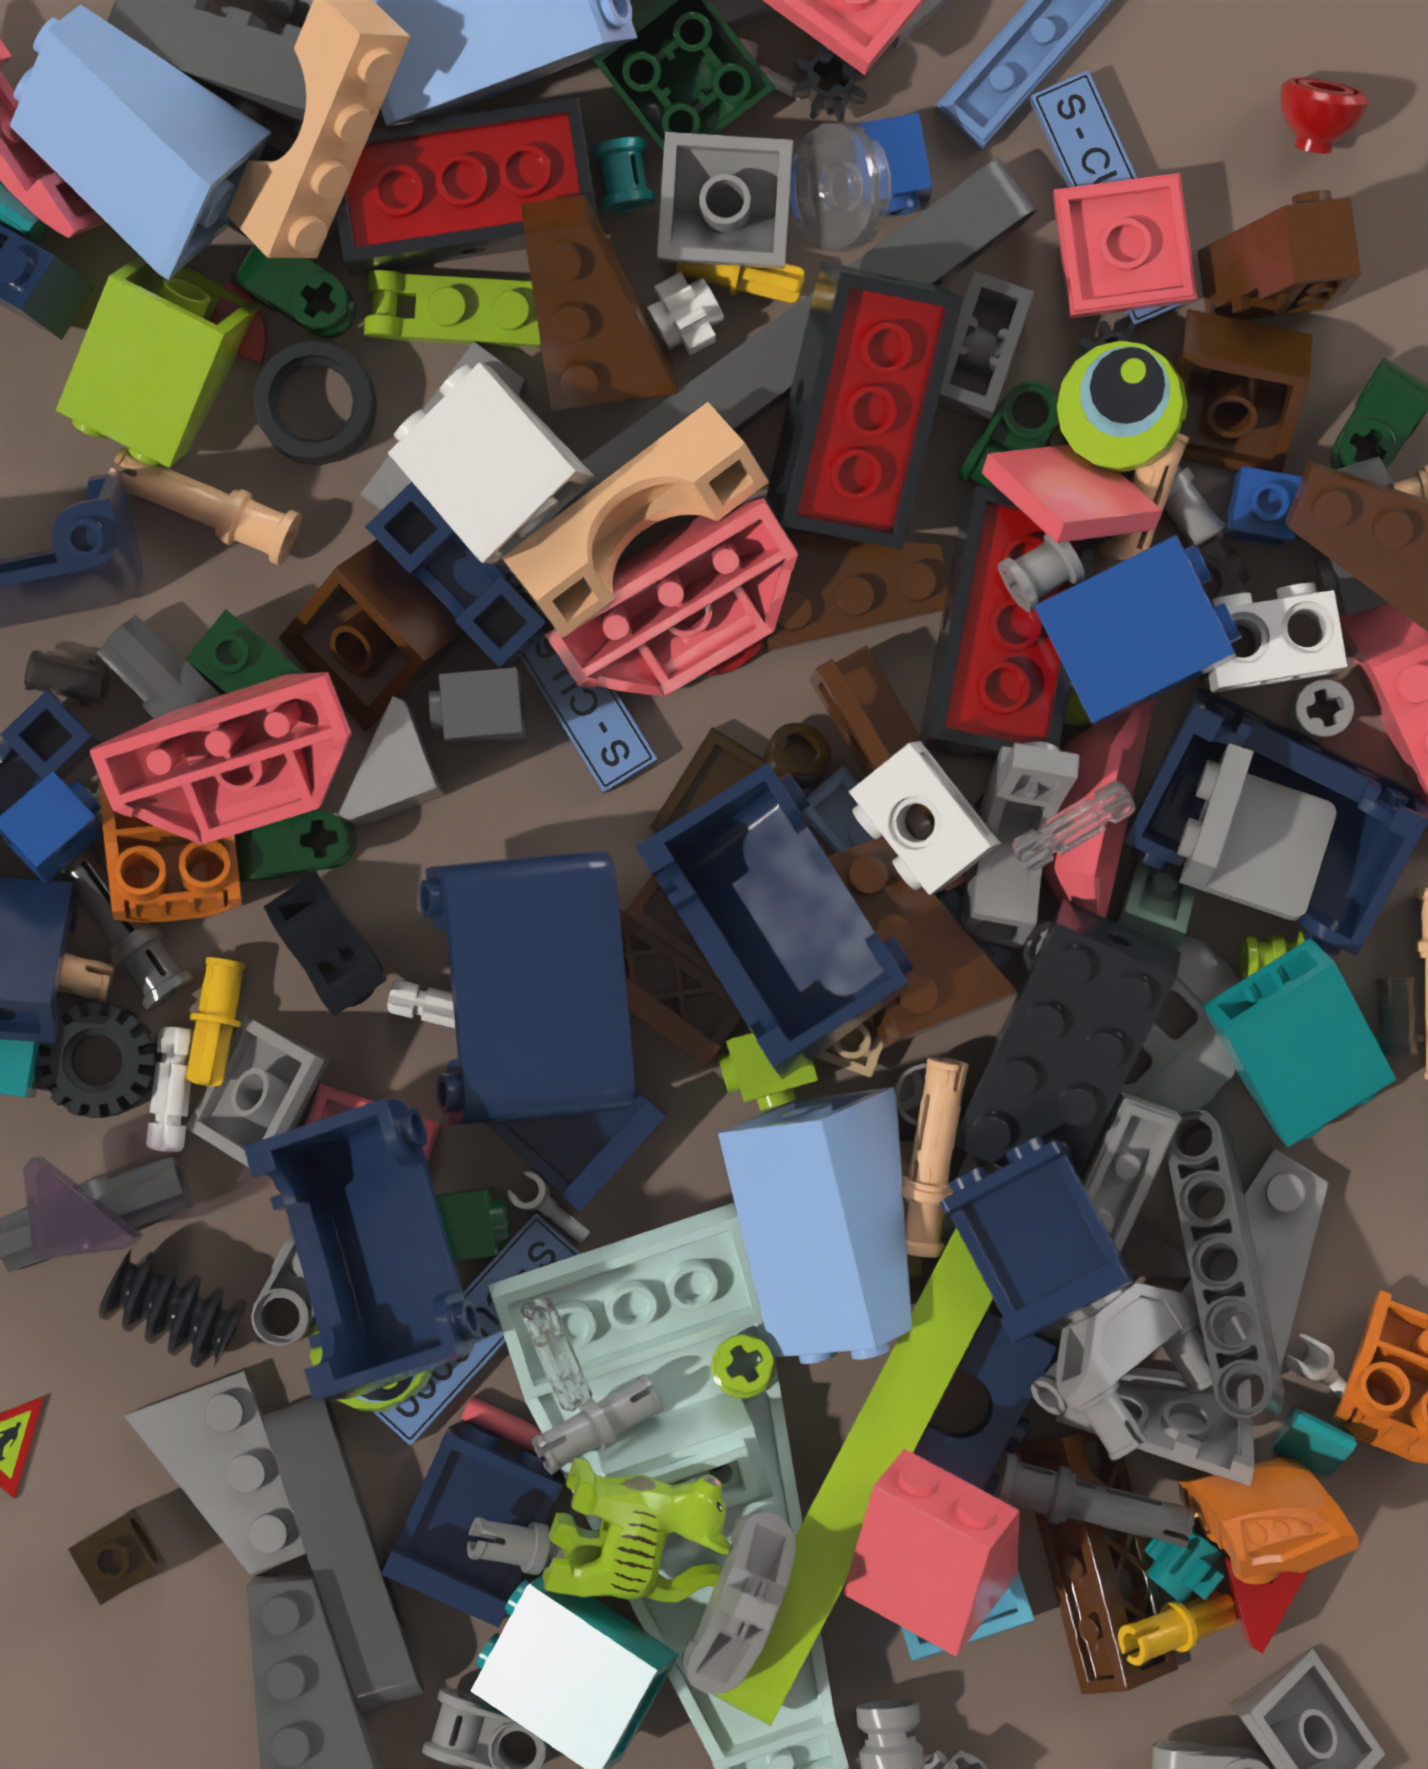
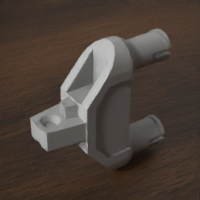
[1056,1283,1213,1460]
[681,1510,796,1695]

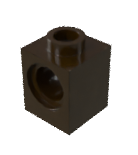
[67,1508,166,1606]

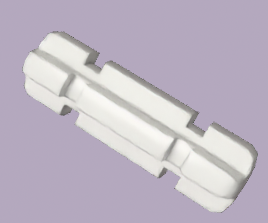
[387,980,455,1028]
[146,1026,194,1152]

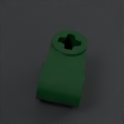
[230,244,356,338]
[1330,357,1428,470]
[956,381,1058,490]
[235,810,357,882]

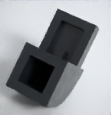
[264,871,387,1017]

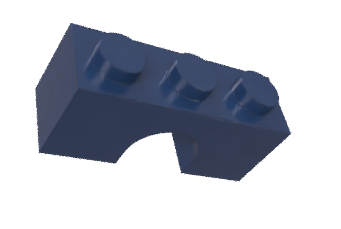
[365,482,551,668]
[0,690,102,839]
[913,1309,1057,1496]

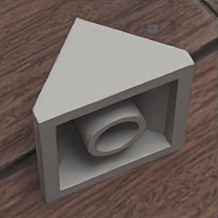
[657,132,793,269]
[338,696,445,827]
[186,1015,333,1168]
[1230,1648,1385,1769]

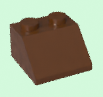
[1173,309,1313,473]
[279,539,465,730]

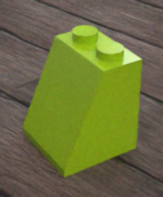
[55,255,262,468]

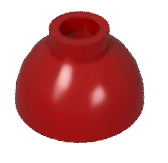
[1280,77,1369,154]

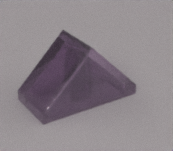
[23,1156,143,1260]

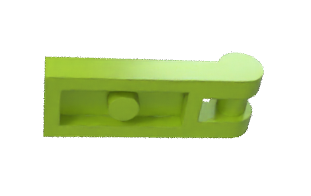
[363,270,541,349]

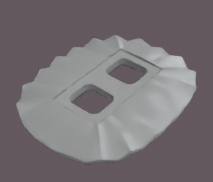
[1121,936,1242,1113]

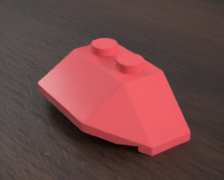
[544,498,798,697]
[1339,603,1428,812]
[89,672,351,845]
[1041,698,1156,918]

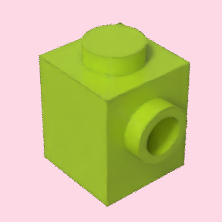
[717,1033,818,1111]

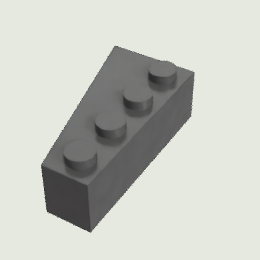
[107,0,306,139]
[247,1571,384,1769]

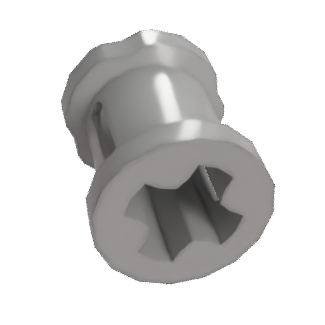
[998,533,1085,613]
[1288,679,1354,741]

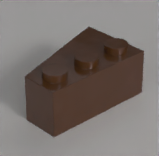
[1198,190,1361,320]
[521,195,678,411]
[828,835,1016,1048]

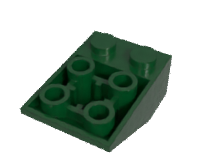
[591,0,775,152]

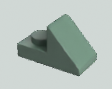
[1114,858,1197,951]

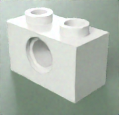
[849,741,1001,895]

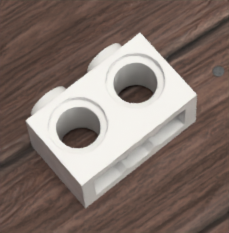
[1208,582,1347,694]

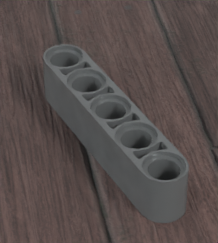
[1166,1108,1284,1426]
[263,1398,425,1714]

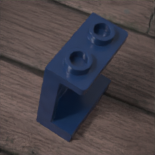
[0,877,78,1043]
[485,1087,667,1213]
[939,1136,1135,1343]
[381,1423,565,1628]

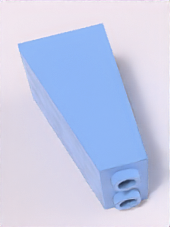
[373,0,637,125]
[10,4,271,280]
[718,1087,912,1364]

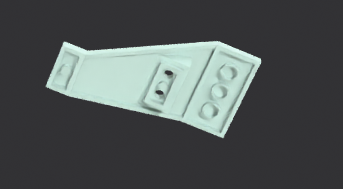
[488,1203,849,1769]

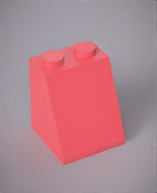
[843,1449,1020,1657]

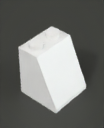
[388,362,596,566]

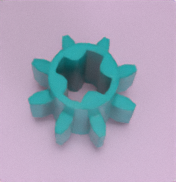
[1144,1529,1225,1604]

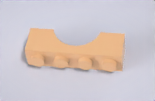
[226,0,411,258]
[502,402,769,638]

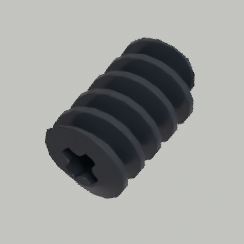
[99,1249,247,1368]

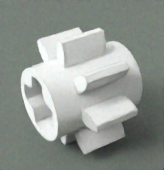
[646,272,725,355]

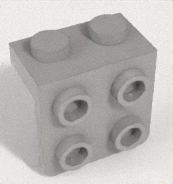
[1177,743,1337,921]

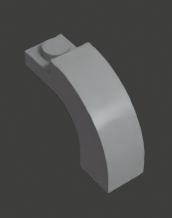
[960,741,1079,948]

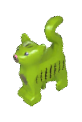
[543,1458,730,1602]

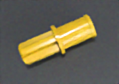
[676,262,805,304]
[186,957,246,1087]
[1118,1591,1238,1666]

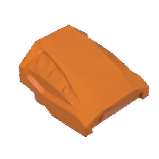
[98,782,242,924]
[1332,1290,1428,1464]
[1178,1457,1359,1584]

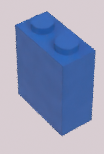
[1034,535,1242,728]

